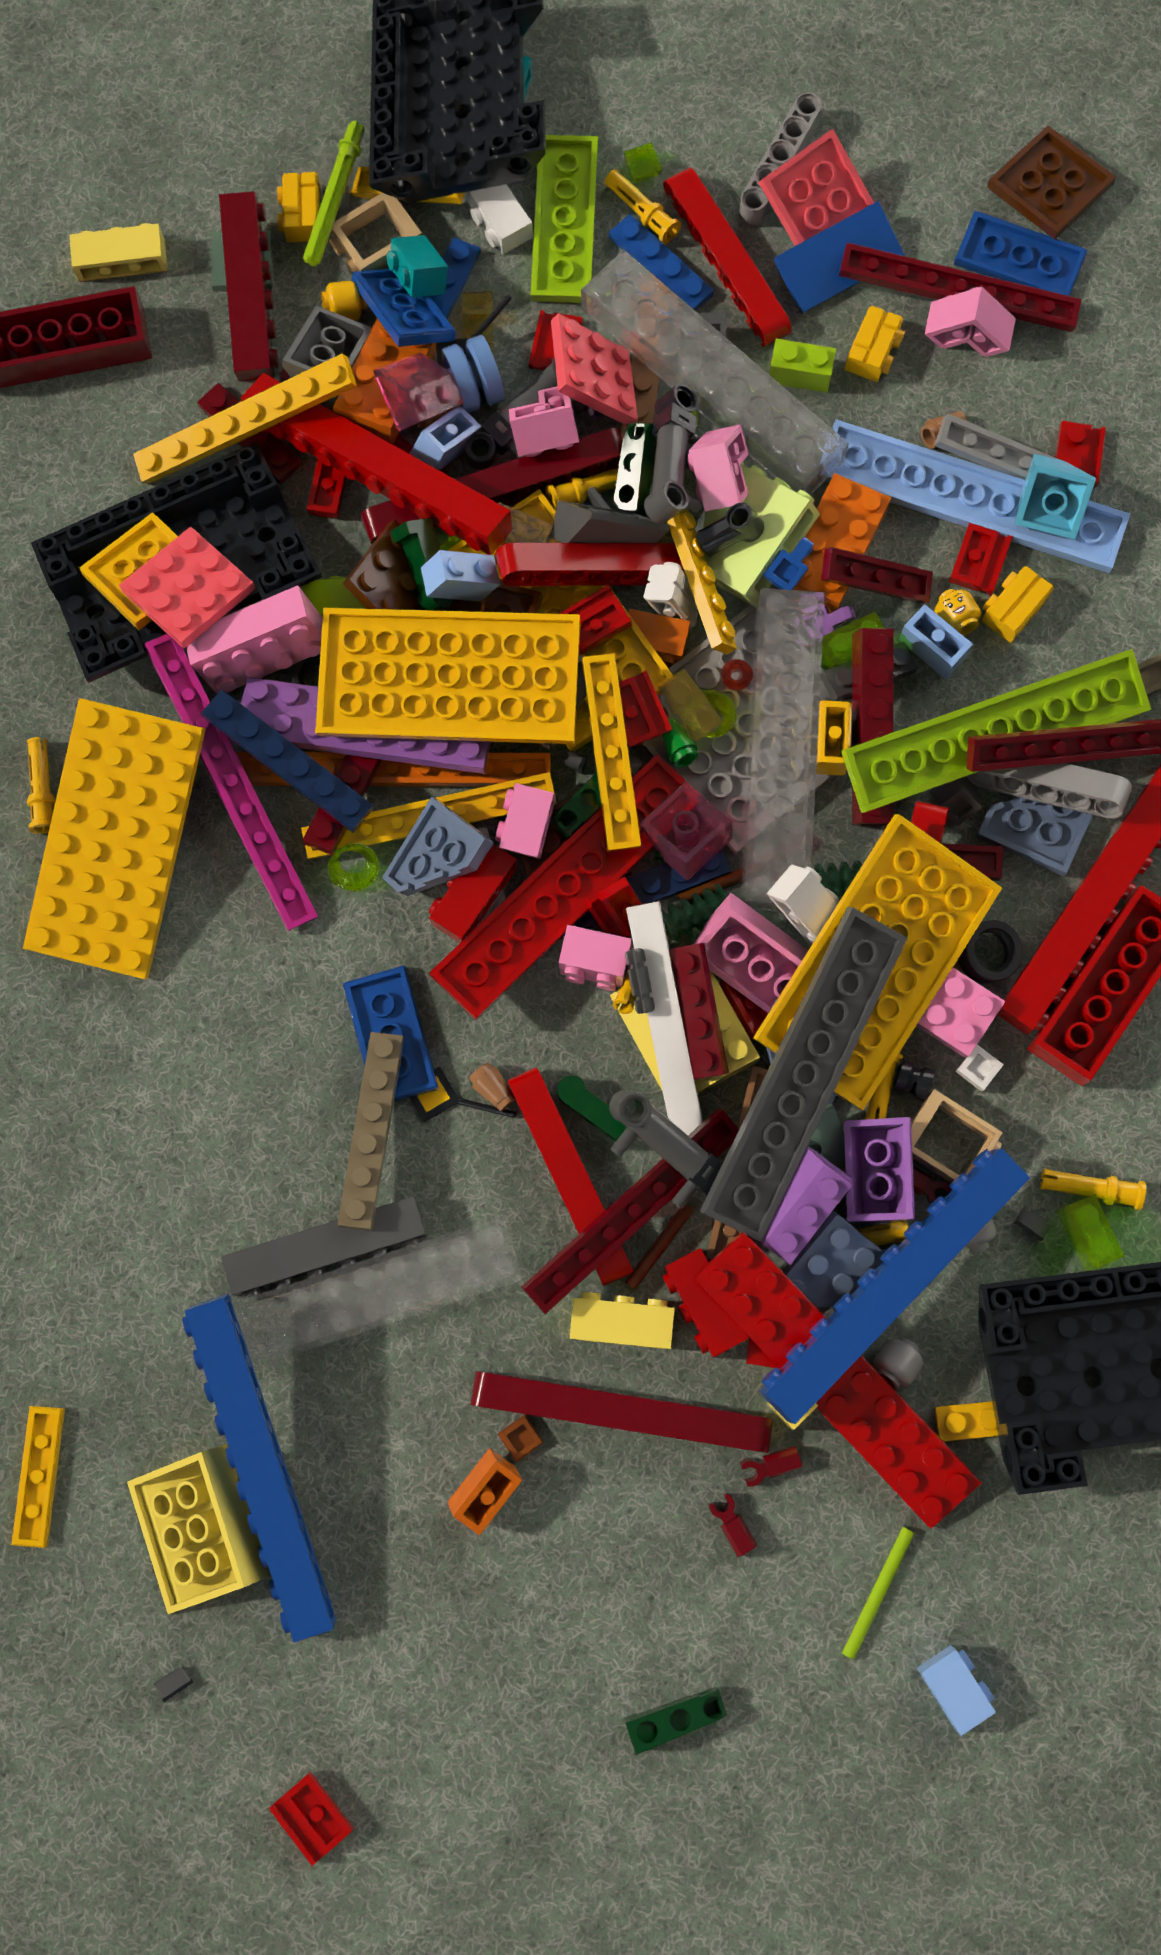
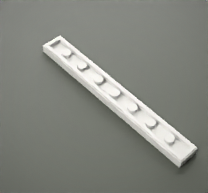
[626,901,703,1135]

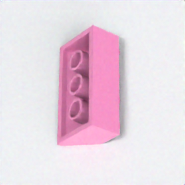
[694,893,808,1013]

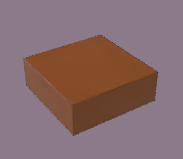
[498,1414,544,1462]

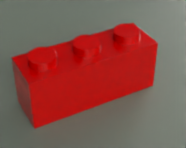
[429,844,518,943]
[662,1247,749,1358]

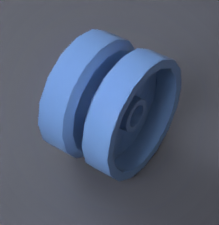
[441,334,505,413]

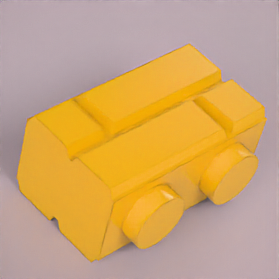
[277,172,322,242]
[844,306,905,382]
[982,566,1054,643]
[813,700,852,776]

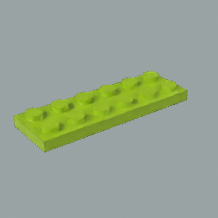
[530,135,598,303]

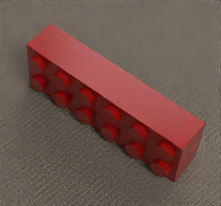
[1026,885,1161,1087]

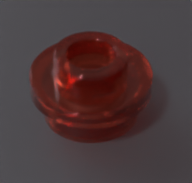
[721,659,753,691]

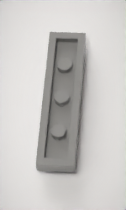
[934,414,1057,480]

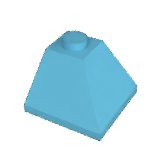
[1015,454,1096,540]

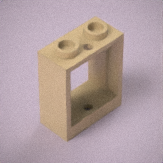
[329,193,422,275]
[911,1089,1003,1183]

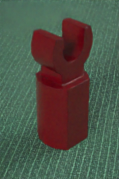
[913,1165,952,1204]
[740,1446,802,1487]
[708,1493,757,1557]

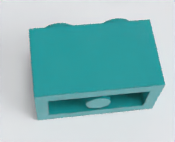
[387,235,448,298]

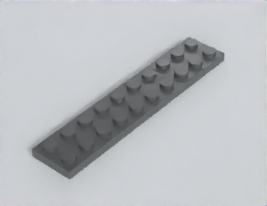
[700,907,907,1242]

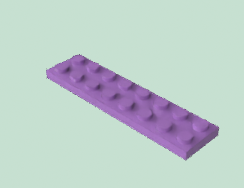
[241,677,491,774]

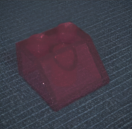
[373,353,464,431]
[640,782,733,881]

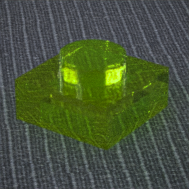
[624,142,662,183]

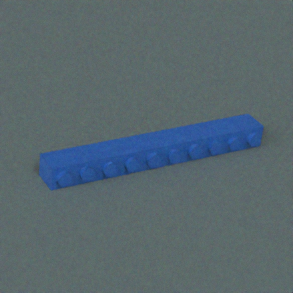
[758,1148,1030,1424]
[182,1293,336,1643]

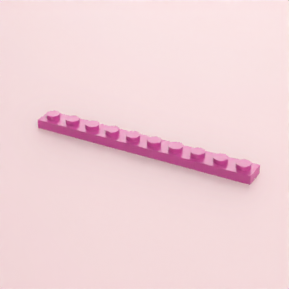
[144,634,318,932]

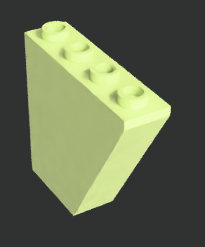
[703,462,820,608]

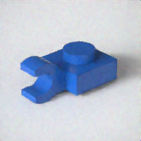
[763,537,814,596]

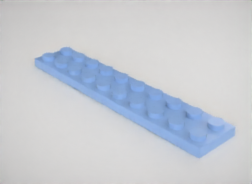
[815,419,1130,573]

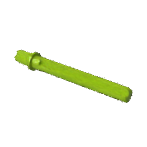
[303,120,365,267]

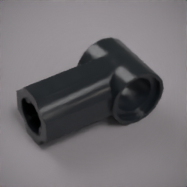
[697,502,764,557]

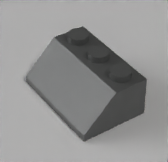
[282,305,372,411]
[551,500,670,543]

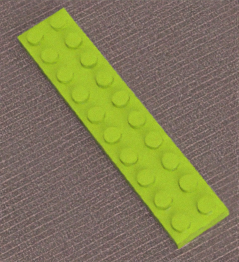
[841,648,1151,813]

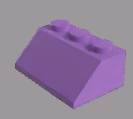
[844,1117,915,1224]
[761,1146,852,1265]

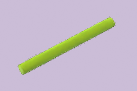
[842,1526,915,1660]

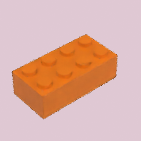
[333,318,436,445]
[779,473,891,613]

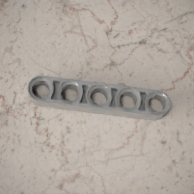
[739,92,822,227]
[968,763,1132,819]

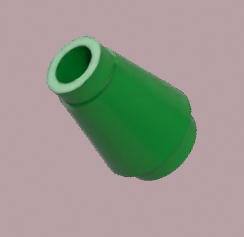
[662,719,698,768]

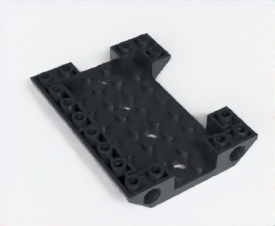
[369,0,546,203]
[31,442,322,683]
[978,1262,1161,1495]

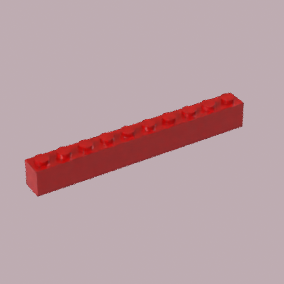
[240,373,513,555]
[997,764,1161,1035]

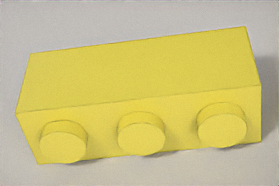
[69,223,167,282]
[569,1292,674,1349]

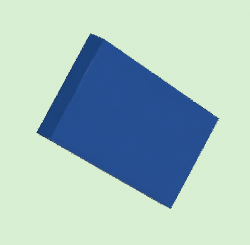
[773,201,905,314]
[953,210,1088,296]
[352,268,456,347]
[343,965,439,1102]

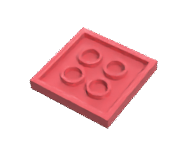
[758,129,874,246]
[551,313,638,426]
[119,527,256,649]

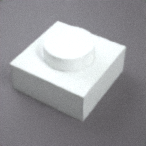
[955,1045,1004,1092]

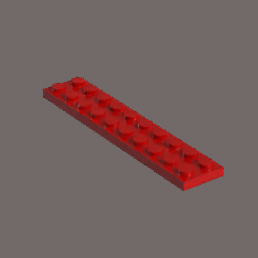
[429,754,703,1021]
[694,1232,982,1529]

